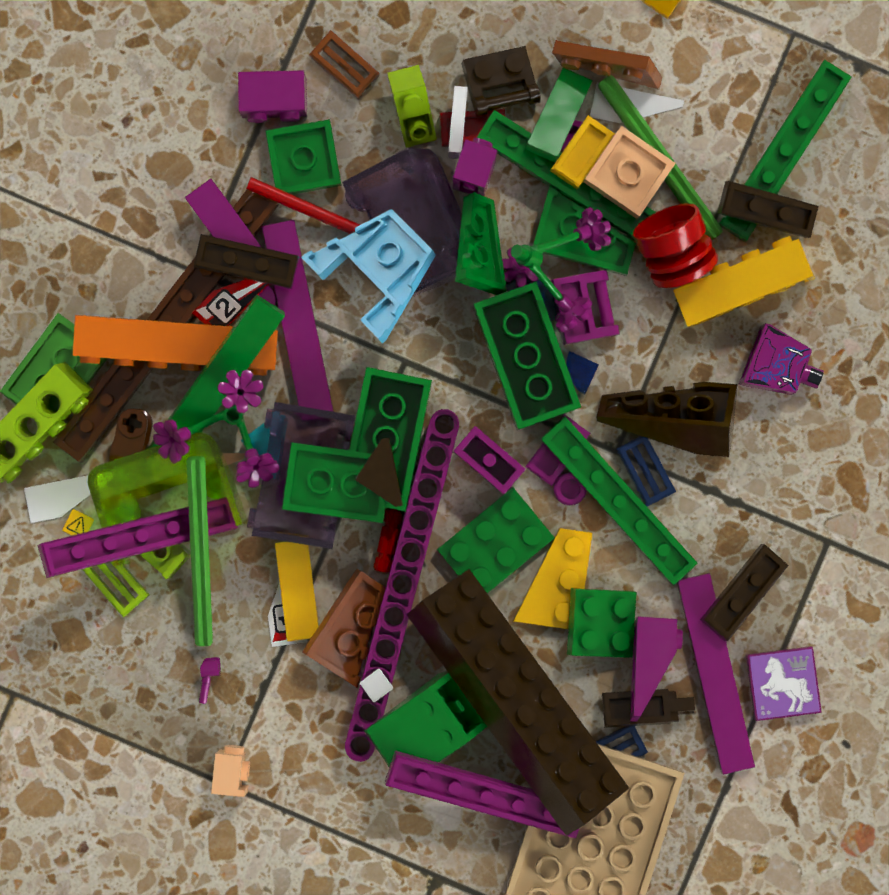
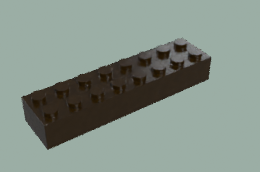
[407,569,629,835]

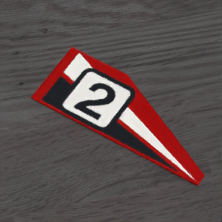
[192,279,269,326]

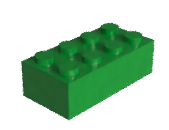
[473,281,581,430]
[349,367,432,511]

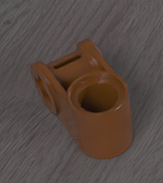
[109,409,153,473]

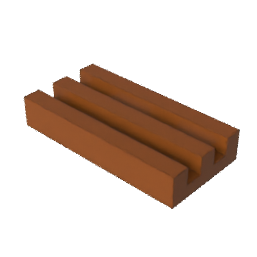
[309,30,380,99]

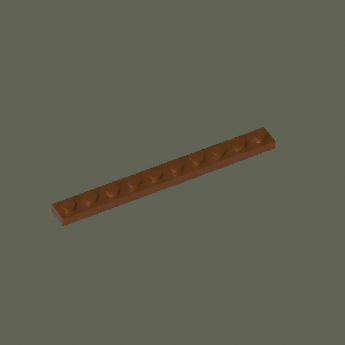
[53,190,279,463]

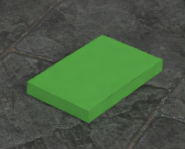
[0,313,108,411]

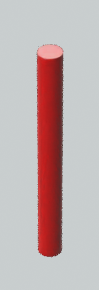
[246,177,360,234]

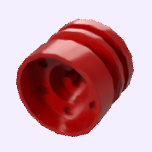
[633,203,718,288]

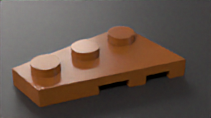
[552,40,662,90]
[302,569,386,688]

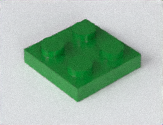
[265,119,342,194]
[567,588,637,658]

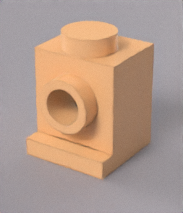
[211,745,250,797]

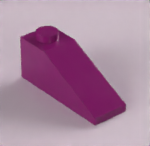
[630,616,683,722]

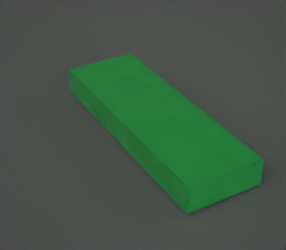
[525,68,593,162]

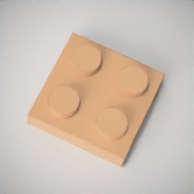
[583,126,676,219]

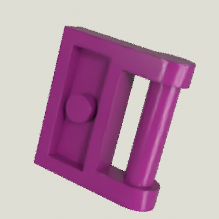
[551,270,620,345]

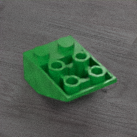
[364,671,487,767]

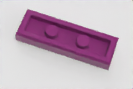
[185,178,261,247]

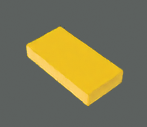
[550,115,615,189]

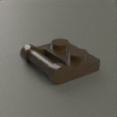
[461,46,541,117]

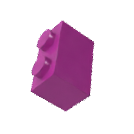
[238,70,307,123]
[453,138,497,196]
[453,426,526,495]

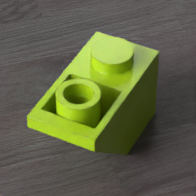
[387,65,437,148]

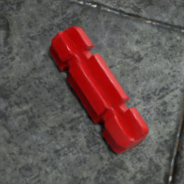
[373,508,403,573]

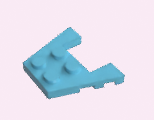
[301,209,436,344]

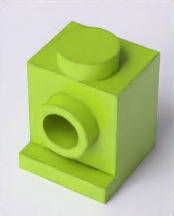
[140,543,191,579]

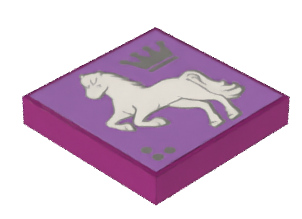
[746,646,822,721]

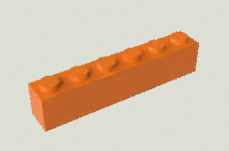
[73,315,278,376]

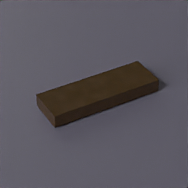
[717,181,819,238]
[194,234,299,289]
[700,544,789,641]

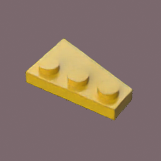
[513,528,592,629]

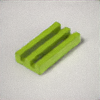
[82,560,150,617]

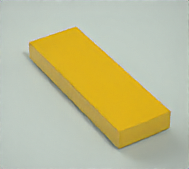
[275,539,319,642]

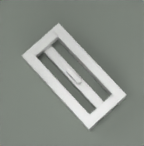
[448,86,468,159]

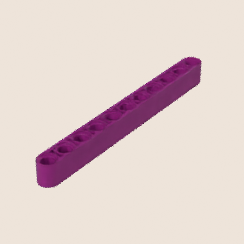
[345,409,459,762]

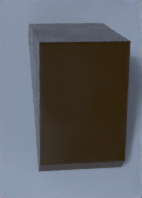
[355,438,403,507]

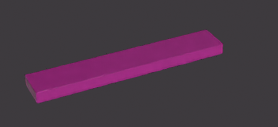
[262,220,334,419]
[37,497,238,578]
[677,573,755,775]
[385,751,580,838]

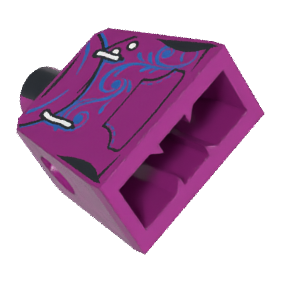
[739,323,824,395]

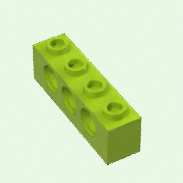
[0,362,93,484]

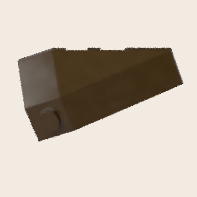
[596,382,737,457]

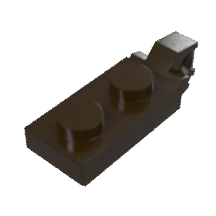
[602,689,695,728]

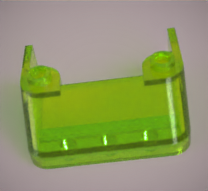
[87,433,248,567]

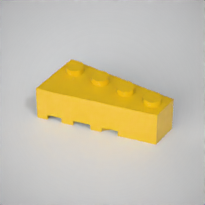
[673,236,815,327]

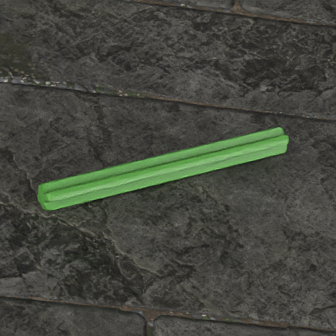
[598,75,723,240]
[187,456,213,646]

